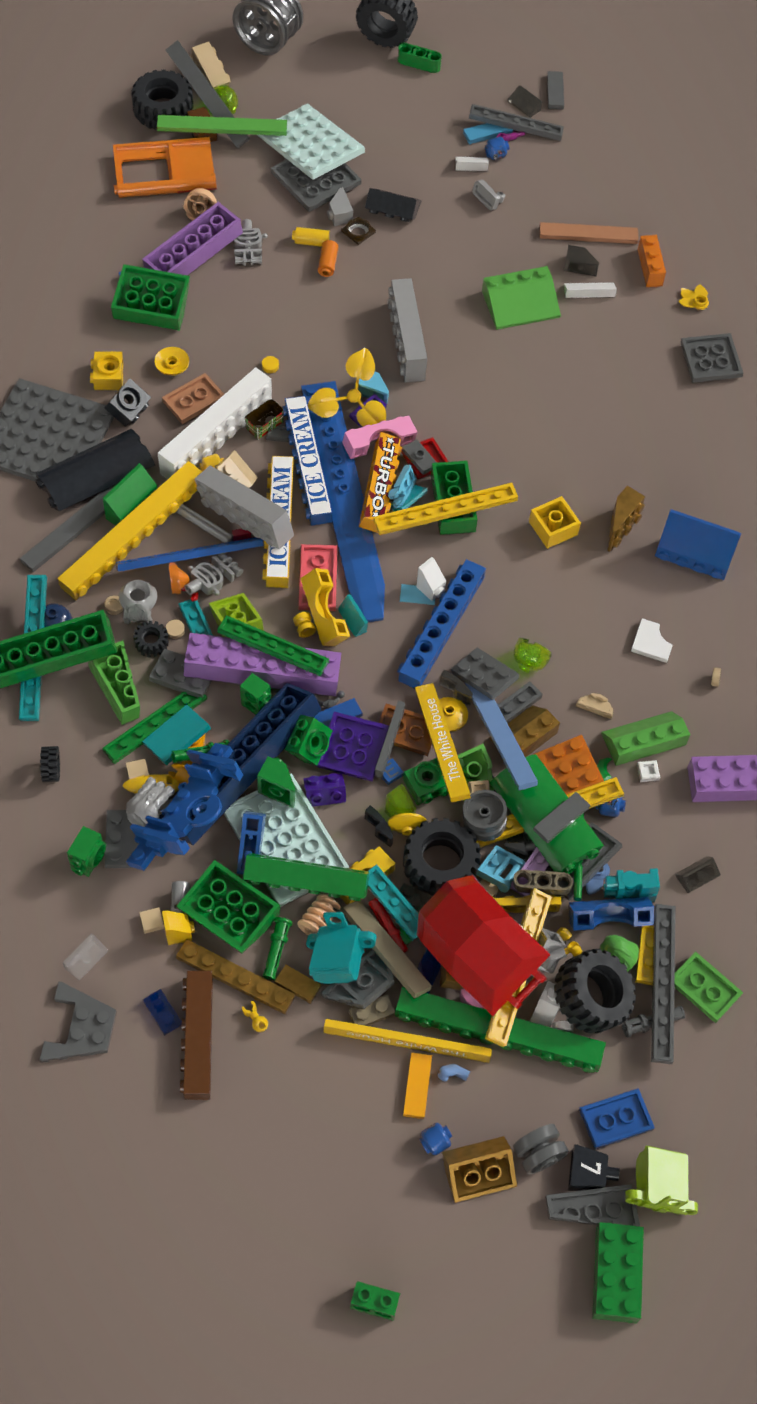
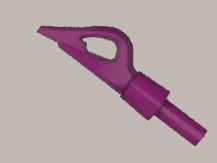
[497,132,525,141]

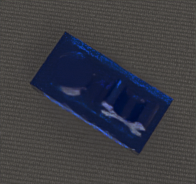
[143,989,182,1036]

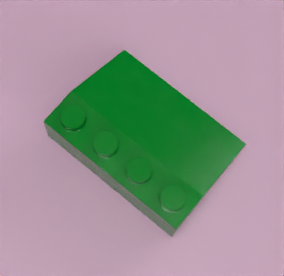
[111,264,190,331]
[176,860,280,954]

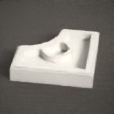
[631,618,673,663]

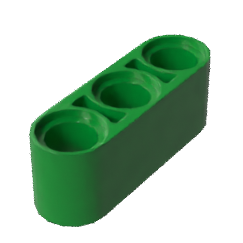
[398,43,442,73]

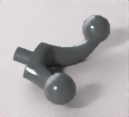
[315,691,345,707]

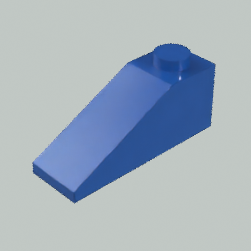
[237,811,266,875]

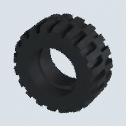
[356,0,418,48]
[131,69,193,130]
[403,818,481,897]
[554,949,636,1034]

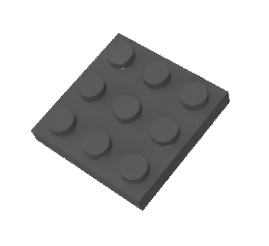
[680,333,743,383]

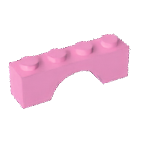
[342,415,417,459]

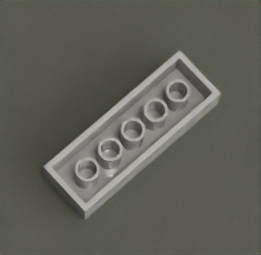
[387,278,427,382]
[195,466,294,549]

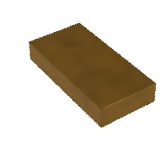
[275,964,321,1004]

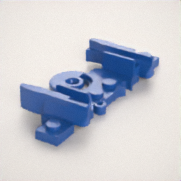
[126,743,243,871]

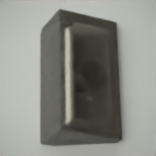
[508,85,542,118]
[675,856,721,893]

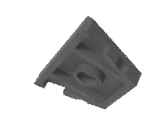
[321,950,395,1009]

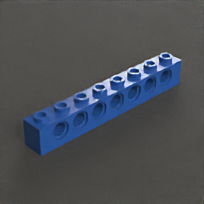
[397,559,486,689]

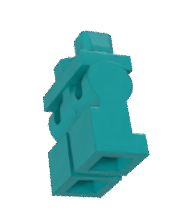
[603,868,660,902]

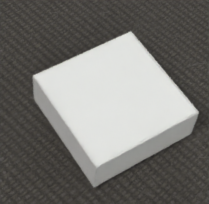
[637,760,660,782]

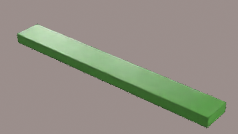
[157,115,287,136]

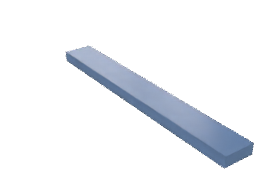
[465,683,538,790]

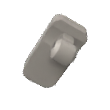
[472,180,505,211]

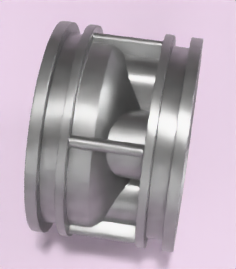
[232,0,303,55]

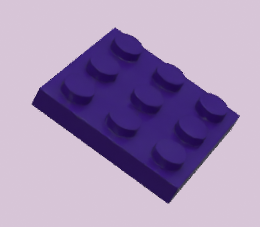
[317,712,389,782]

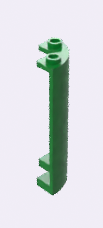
[490,754,604,874]

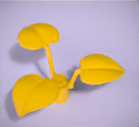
[308,348,386,427]

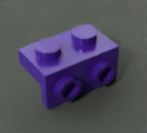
[303,773,346,807]

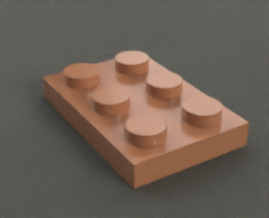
[162,373,224,424]

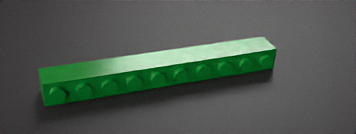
[395,987,606,1073]

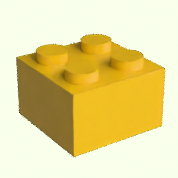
[529,496,581,549]

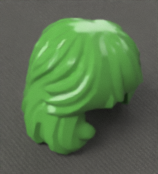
[599,935,639,972]

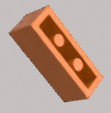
[637,235,666,287]

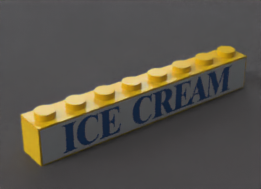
[263,456,294,588]

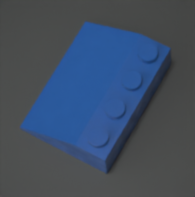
[655,509,741,580]

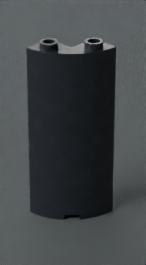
[35,429,155,511]

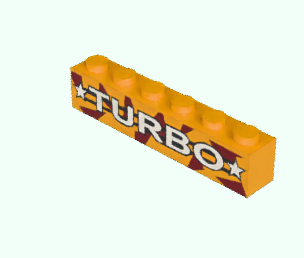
[359,432,402,533]

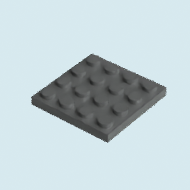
[271,159,362,212]

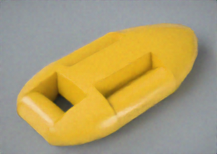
[122,774,180,794]

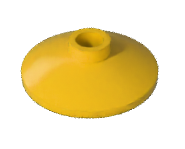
[155,347,190,375]
[439,697,468,732]
[387,813,427,835]

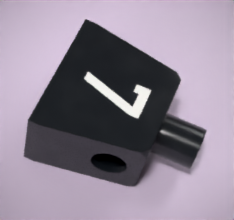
[568,1144,620,1191]

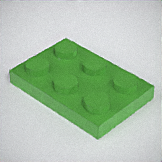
[675,951,743,1023]

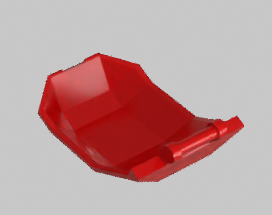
[417,875,551,1016]

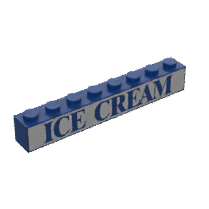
[282,396,332,526]

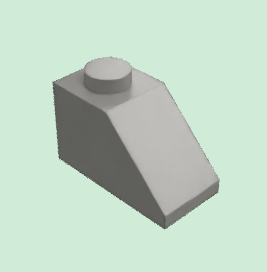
[327,187,353,227]

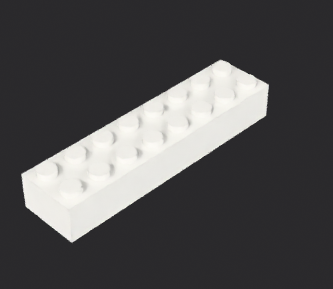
[158,367,272,480]

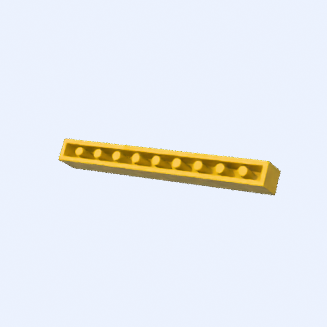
[57,461,202,600]

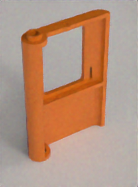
[113,137,217,198]

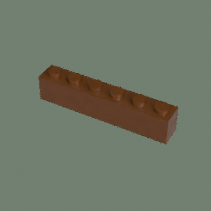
[180,971,213,1100]

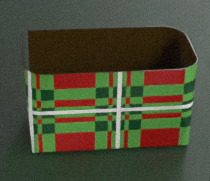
[244,399,283,440]

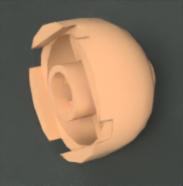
[183,188,217,221]

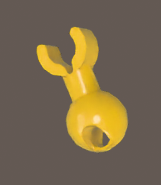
[242,1001,268,1033]

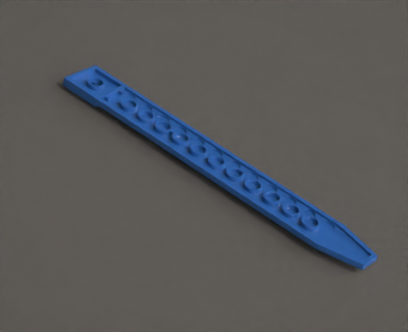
[301,381,385,622]

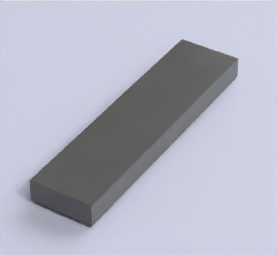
[375,701,405,778]

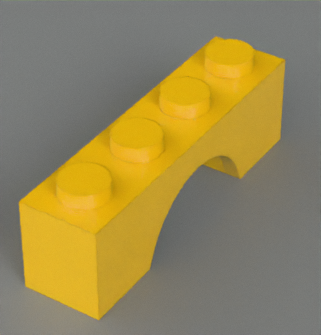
[300,568,350,646]

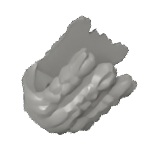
[119,580,157,625]
[126,777,175,827]

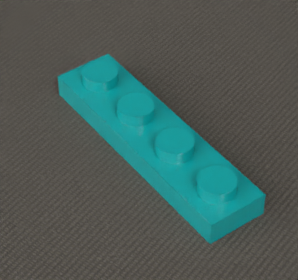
[368,864,419,941]

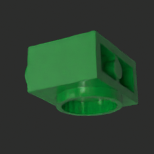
[285,715,333,765]
[403,758,448,806]
[67,826,107,877]

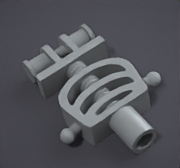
[234,219,268,266]
[185,553,244,596]

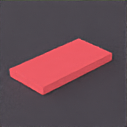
[299,544,337,611]

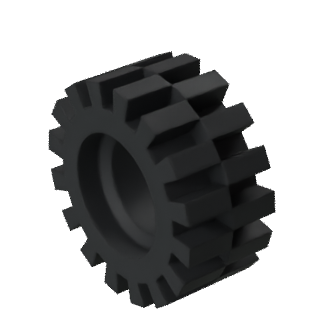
[134,621,169,658]
[40,746,60,782]

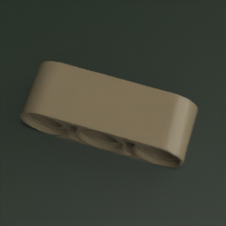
[513,870,573,896]

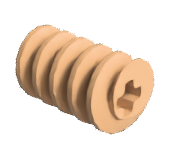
[297,893,341,935]

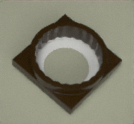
[341,217,376,245]

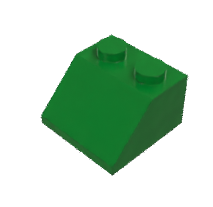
[257,756,295,808]

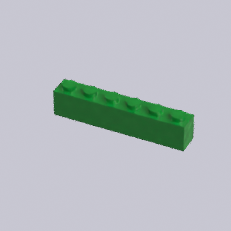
[243,853,370,901]

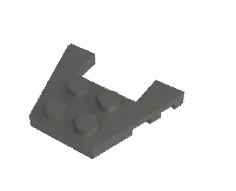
[40,981,117,1062]

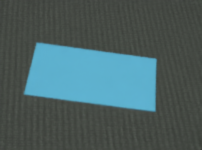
[400,584,435,605]

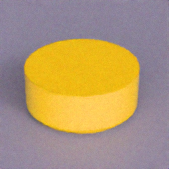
[262,356,279,374]

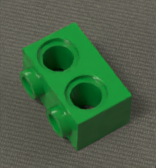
[240,673,271,715]
[350,1281,400,1321]

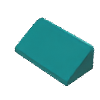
[391,485,428,512]
[338,594,368,637]

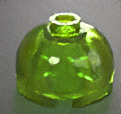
[208,85,238,115]
[514,638,552,673]

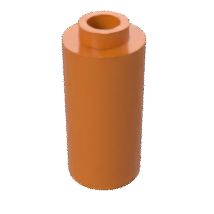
[318,240,339,277]

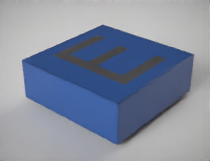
[383,758,404,785]

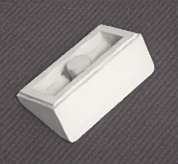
[455,157,489,171]

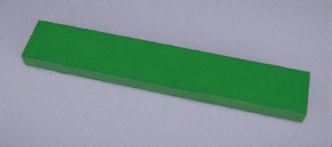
[217,615,329,677]
[102,692,207,764]

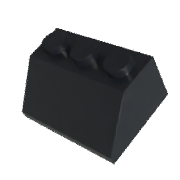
[365,188,422,222]

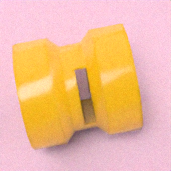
[293,612,316,638]

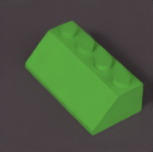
[601,711,691,766]

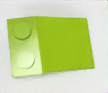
[209,593,264,638]

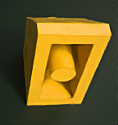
[162,911,195,946]

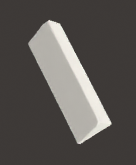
[564,283,617,298]

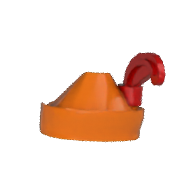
[169,562,199,601]

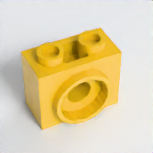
[90,351,124,390]

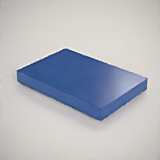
[579,1088,655,1150]

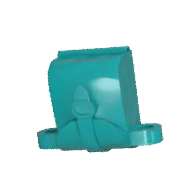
[306,912,377,984]

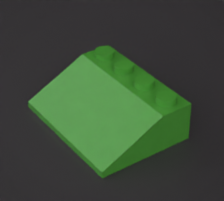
[482,266,561,330]

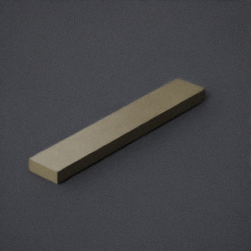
[342,901,432,998]

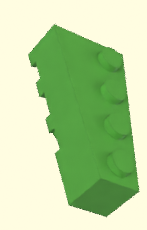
[88,640,140,725]

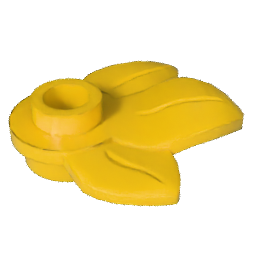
[679,284,709,310]

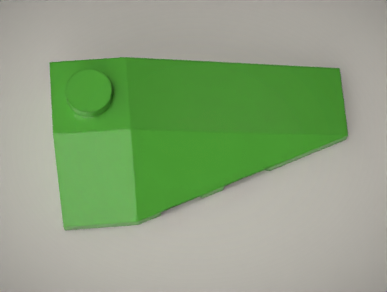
[458,744,494,801]

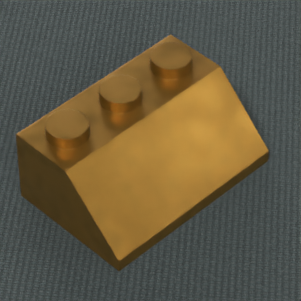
[489,705,560,757]
[442,1136,517,1203]

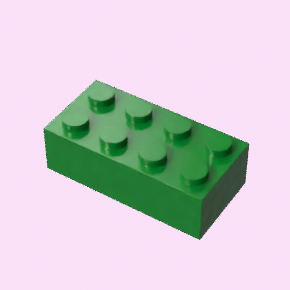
[431,461,478,535]
[592,1222,644,1323]

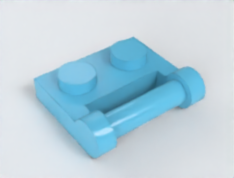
[476,845,526,893]

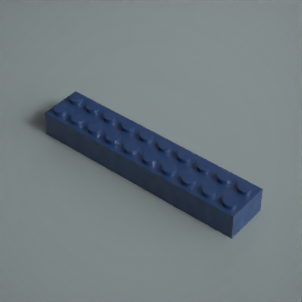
[159,683,321,845]

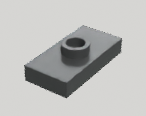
[402,439,437,475]

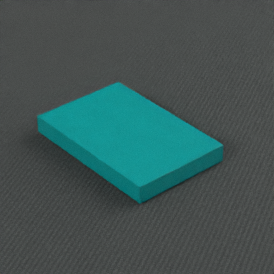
[142,705,211,766]

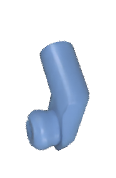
[438,1064,470,1081]

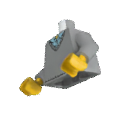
[531,927,582,978]

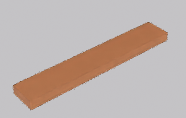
[539,222,638,244]

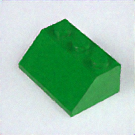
[103,463,157,526]

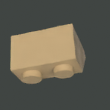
[215,450,258,488]

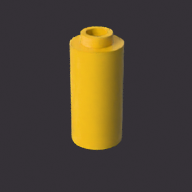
[292,227,330,247]

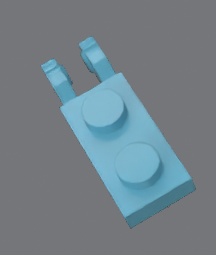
[388,465,417,509]

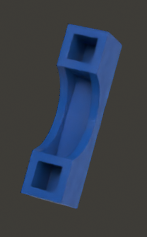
[569,897,654,931]

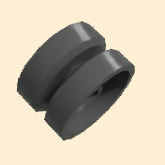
[463,790,507,842]
[513,1124,569,1175]

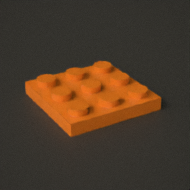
[533,734,604,795]

